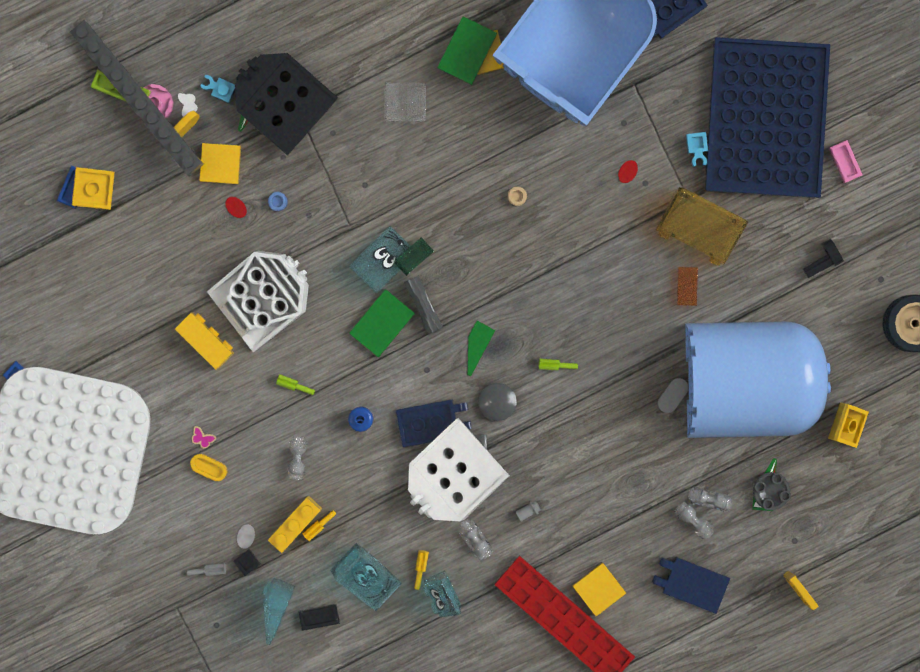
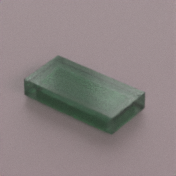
[394,237,434,276]

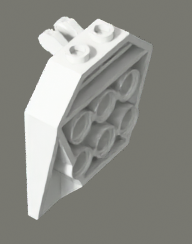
[207,251,309,352]
[408,418,510,521]

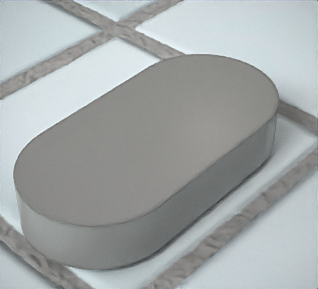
[657,378,688,413]

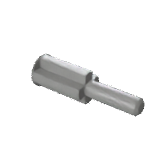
[186,563,226,576]

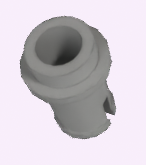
[515,500,541,522]

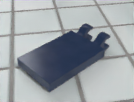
[651,0,708,40]
[396,399,472,448]
[652,557,730,614]

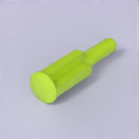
[538,359,578,370]
[276,374,315,395]

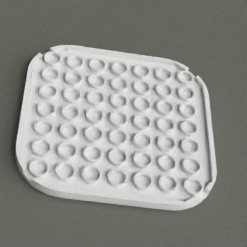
[0,367,150,534]

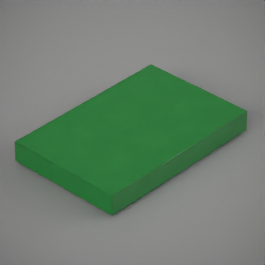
[437,16,497,85]
[349,289,415,358]

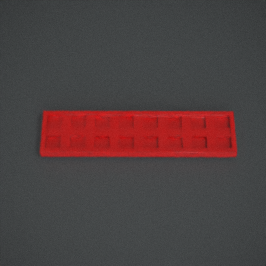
[494,555,635,672]

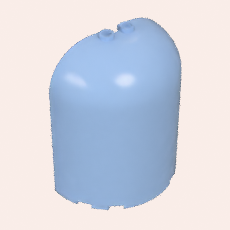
[493,0,657,126]
[685,321,831,438]

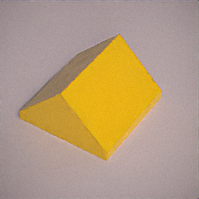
[828,402,869,448]

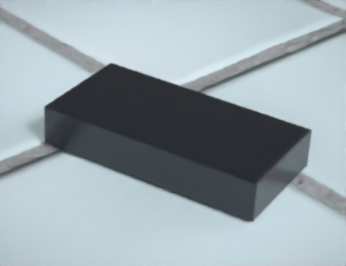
[298,604,340,631]

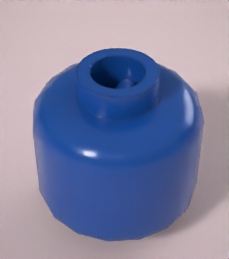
[348,406,374,432]

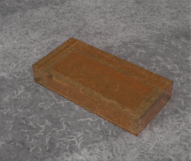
[677,267,698,306]

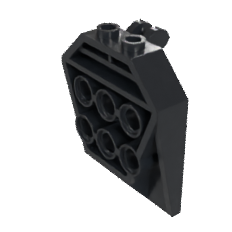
[235,53,338,156]

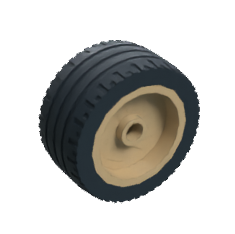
[882,295,920,352]

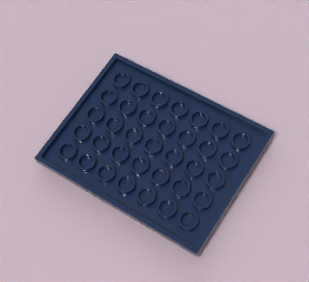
[705,37,830,198]

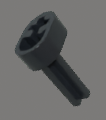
[803,239,844,279]

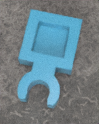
[200,75,235,103]
[686,132,708,167]

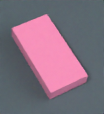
[829,140,862,183]

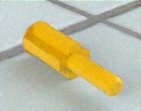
[302,510,336,542]
[414,550,429,590]

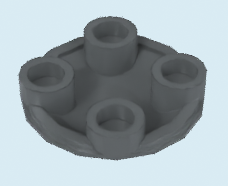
[479,383,517,421]
[753,472,791,510]

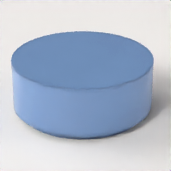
[268,192,288,211]

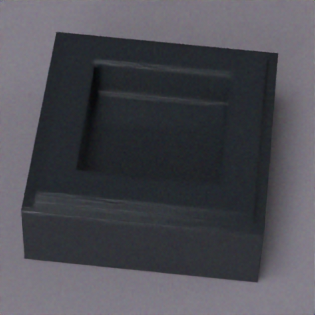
[234,549,260,576]

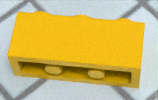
[175,313,234,370]
[268,496,322,553]

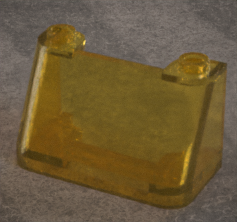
[655,187,748,266]

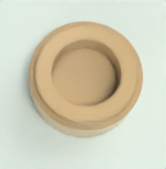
[508,187,527,206]

